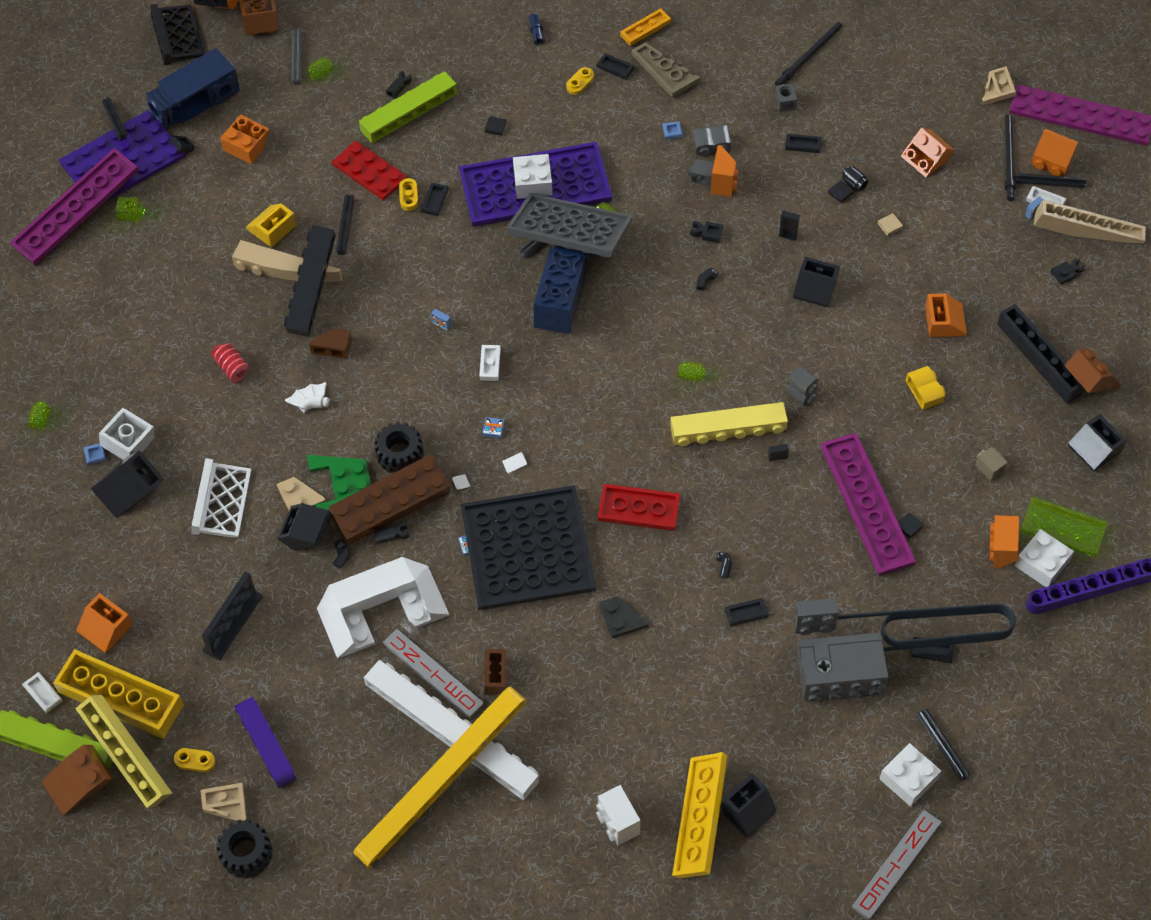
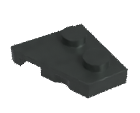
[599,596,648,638]

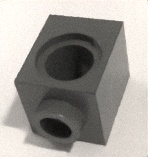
[775,84,797,112]
[688,159,714,186]

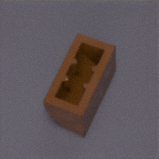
[484,649,506,695]

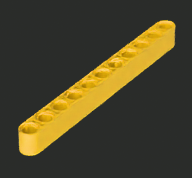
[353,686,526,868]

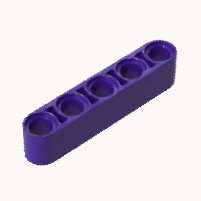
[234,697,297,789]

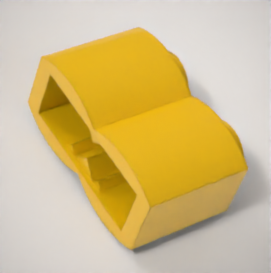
[906,366,946,410]

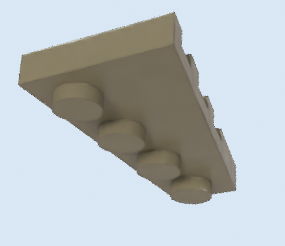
[632,42,700,98]

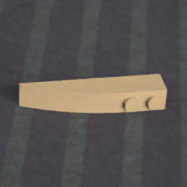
[1034,199,1146,243]
[232,240,342,282]

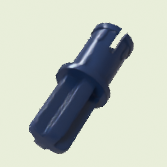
[529,14,545,45]

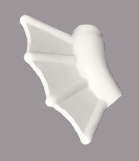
[285,382,330,413]

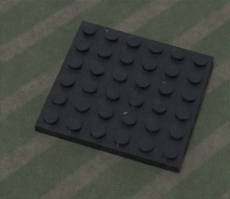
[461,485,596,610]

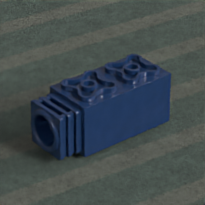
[146,48,240,129]
[534,245,587,334]

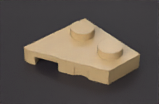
[982,66,1016,105]
[276,477,326,511]
[201,783,247,823]

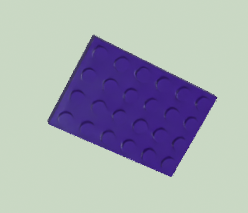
[58,110,186,202]

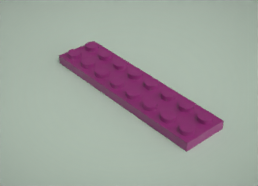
[1009,84,1151,146]
[10,148,139,265]
[820,433,916,576]

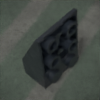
[90,450,164,518]

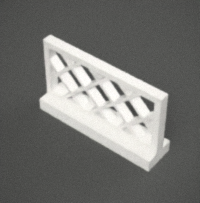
[192,458,251,538]

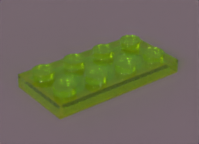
[1020,496,1108,558]

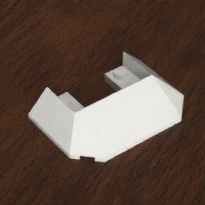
[317,557,449,659]

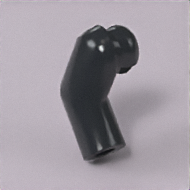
[696,268,718,291]
[332,539,350,569]
[717,551,732,579]

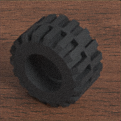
[374,422,424,473]
[216,819,273,878]

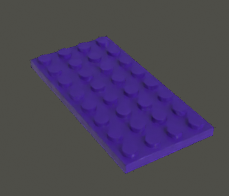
[459,142,612,227]

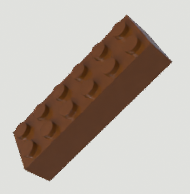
[329,454,450,545]

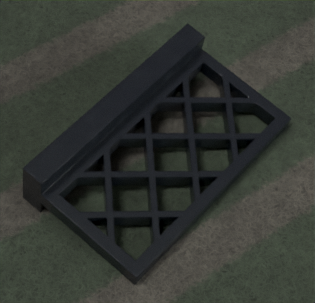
[150,4,205,65]
[202,571,263,661]

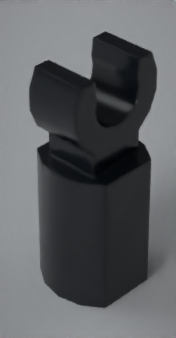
[386,71,412,99]
[374,523,409,544]

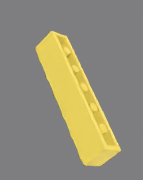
[670,402,788,446]
[75,695,172,808]

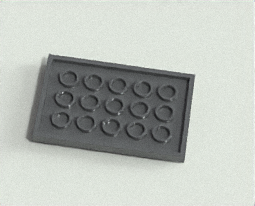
[506,193,633,257]

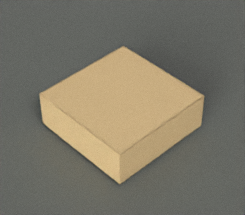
[878,213,903,236]

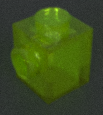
[115,197,145,222]

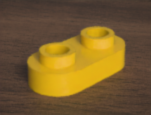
[566,67,594,95]
[399,178,418,211]
[174,748,215,772]

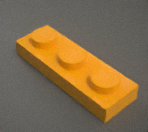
[620,8,671,46]

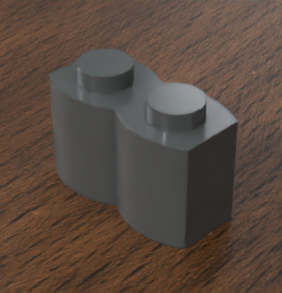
[693,126,731,156]
[787,365,818,406]

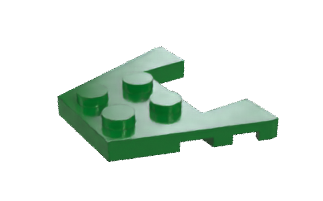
[307,455,371,510]

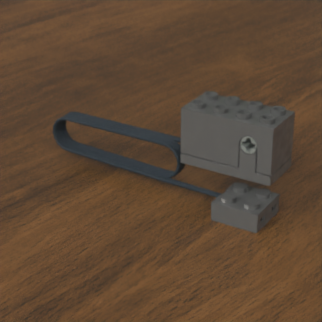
[793,598,1016,703]

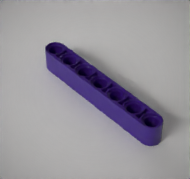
[1026,558,1151,614]

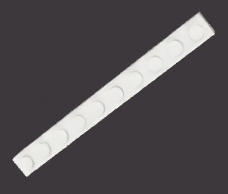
[364,660,539,801]

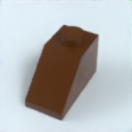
[309,329,352,359]

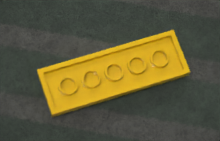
[672,752,728,878]

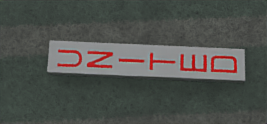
[383,629,484,719]
[852,810,941,920]

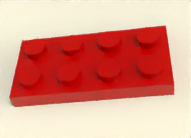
[332,140,407,201]
[598,484,680,531]

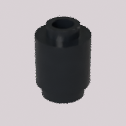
[842,166,869,191]

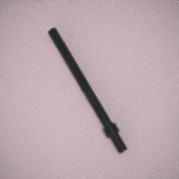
[775,22,842,86]
[1005,114,1016,201]

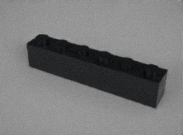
[284,225,336,337]
[997,304,1084,404]

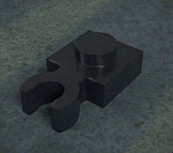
[690,221,724,243]
[1050,258,1085,284]

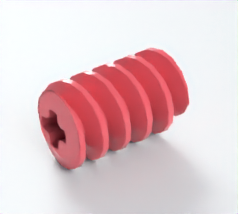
[211,343,249,383]

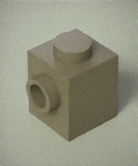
[975,447,1008,481]

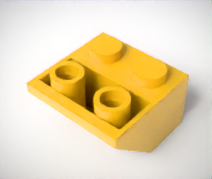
[246,204,297,248]

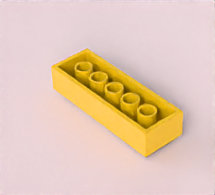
[53,649,184,739]

